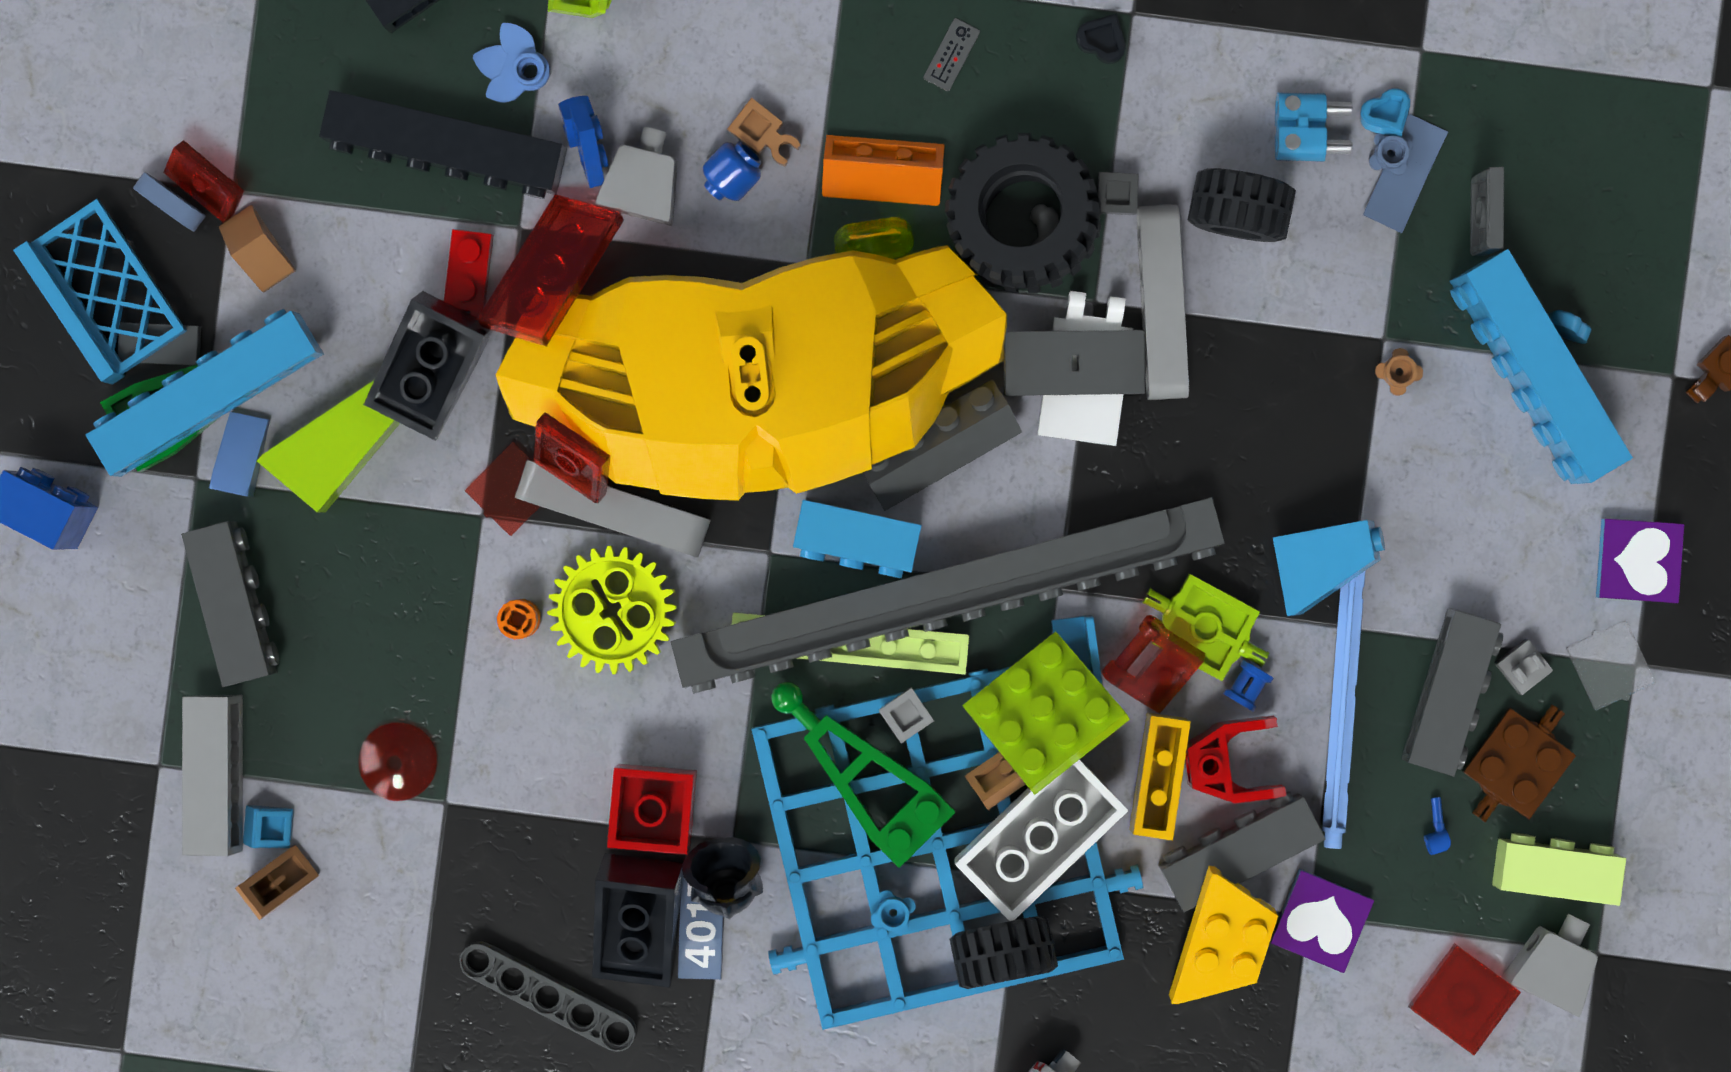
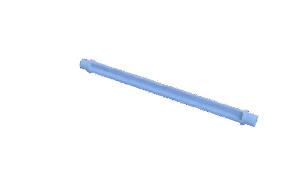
[1322,571,1366,849]

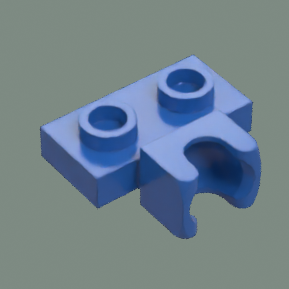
[558,96,609,188]

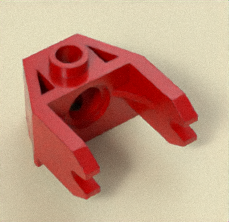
[1185,716,1286,804]

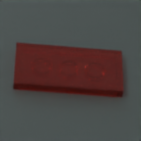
[477,194,624,347]

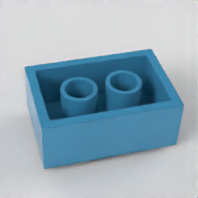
[793,500,922,578]

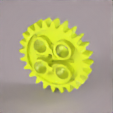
[547,546,677,674]

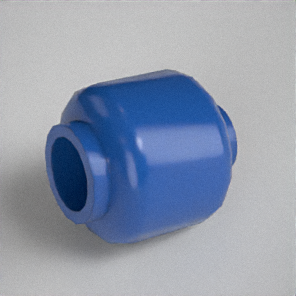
[703,141,762,201]

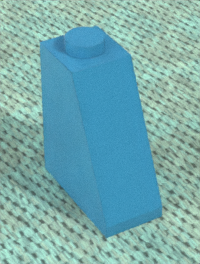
[1273,520,1385,616]

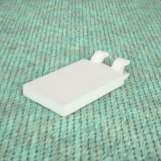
[1037,291,1133,446]

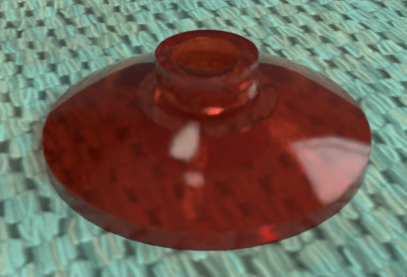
[358,722,438,801]

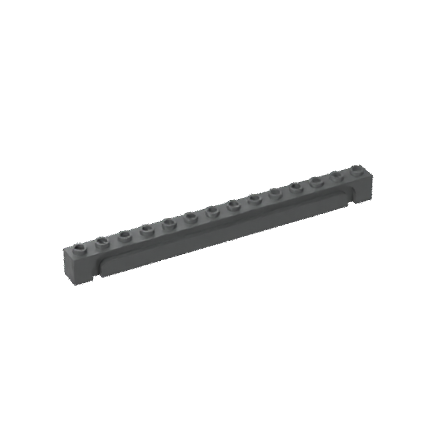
[670,497,1225,694]

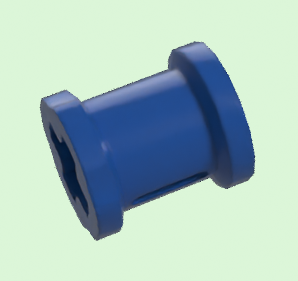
[1223,660,1274,712]

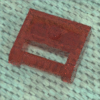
[1102,615,1206,714]

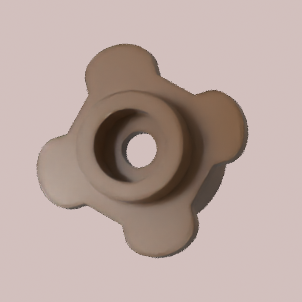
[1375,348,1423,396]

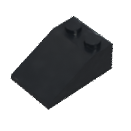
[363,291,494,441]
[592,853,683,987]

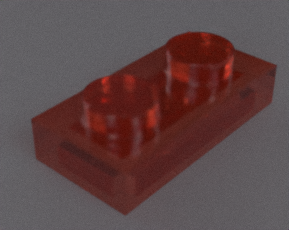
[163,140,244,223]

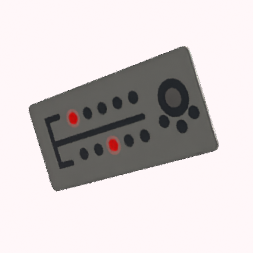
[923,18,980,91]

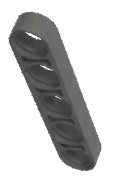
[459,941,637,1052]

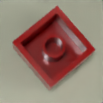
[607,764,697,855]

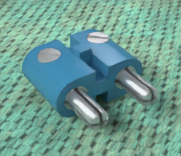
[1275,92,1353,162]

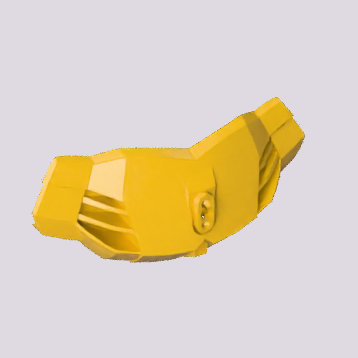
[495,245,1007,501]

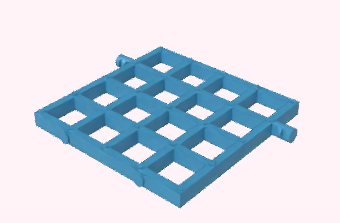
[752,666,1143,1030]

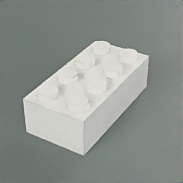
[954,760,1128,921]

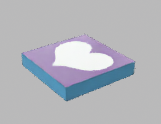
[1596,519,1684,603]
[1270,869,1374,973]

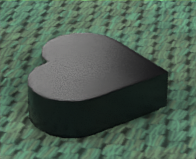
[1076,13,1126,64]

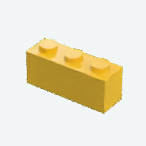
[1129,712,1191,841]

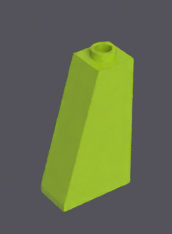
[257,380,400,513]

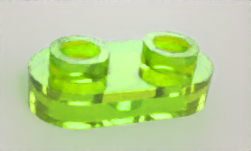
[834,217,914,259]

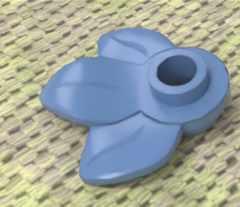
[473,23,550,103]

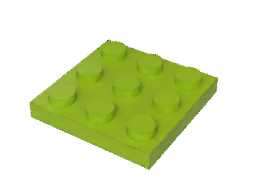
[962,631,1130,795]

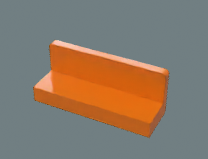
[822,135,945,206]

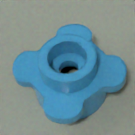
[871,890,916,935]

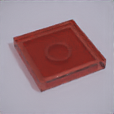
[534,412,611,504]
[1408,943,1521,1055]

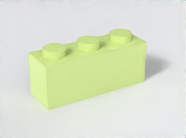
[1492,833,1626,906]

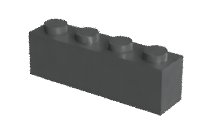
[863,379,1022,511]
[181,521,280,687]
[1401,609,1503,777]
[1158,791,1326,912]

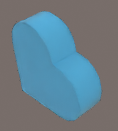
[1360,88,1410,138]
[1547,310,1592,344]

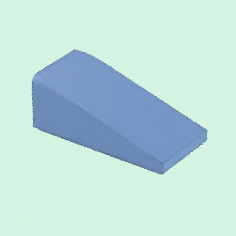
[209,412,270,497]

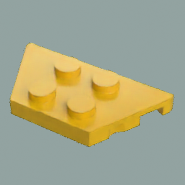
[1169,866,1278,1004]

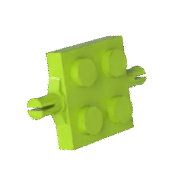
[1142,574,1269,682]

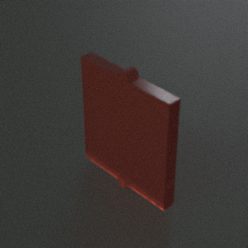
[465,442,541,536]

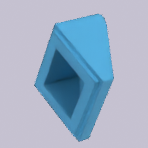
[243,805,293,848]

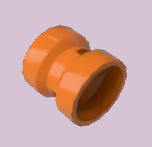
[497,599,542,640]

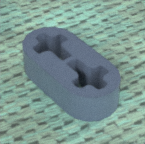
[133,172,206,232]

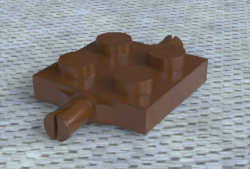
[1462,704,1576,823]

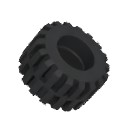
[1187,168,1296,242]
[949,916,1058,989]

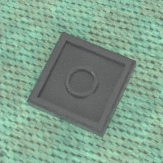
[1470,167,1504,256]

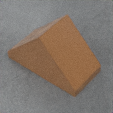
[219,205,296,293]
[235,845,319,920]

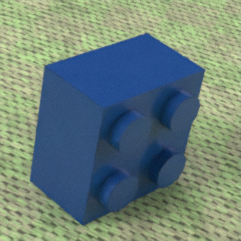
[0,467,98,550]

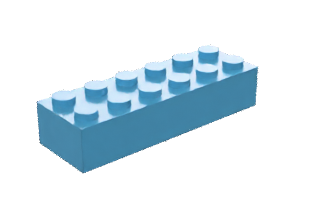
[1450,249,1633,484]

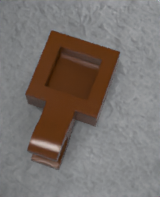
[1686,335,1731,403]

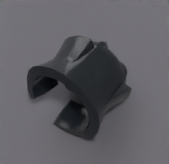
[682,837,763,920]

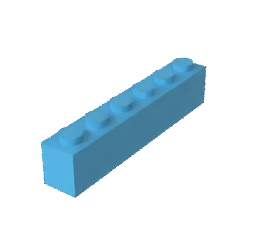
[86,309,324,477]

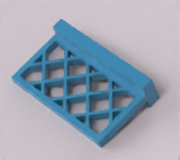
[13,199,187,385]

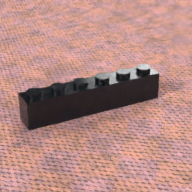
[319,90,567,199]

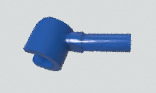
[1424,797,1451,855]

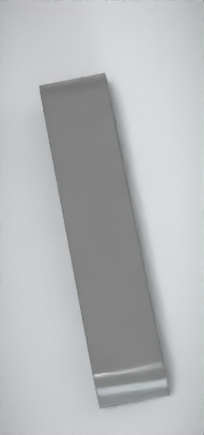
[1137,204,1189,400]
[515,460,711,557]

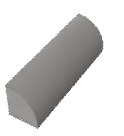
[182,695,243,856]

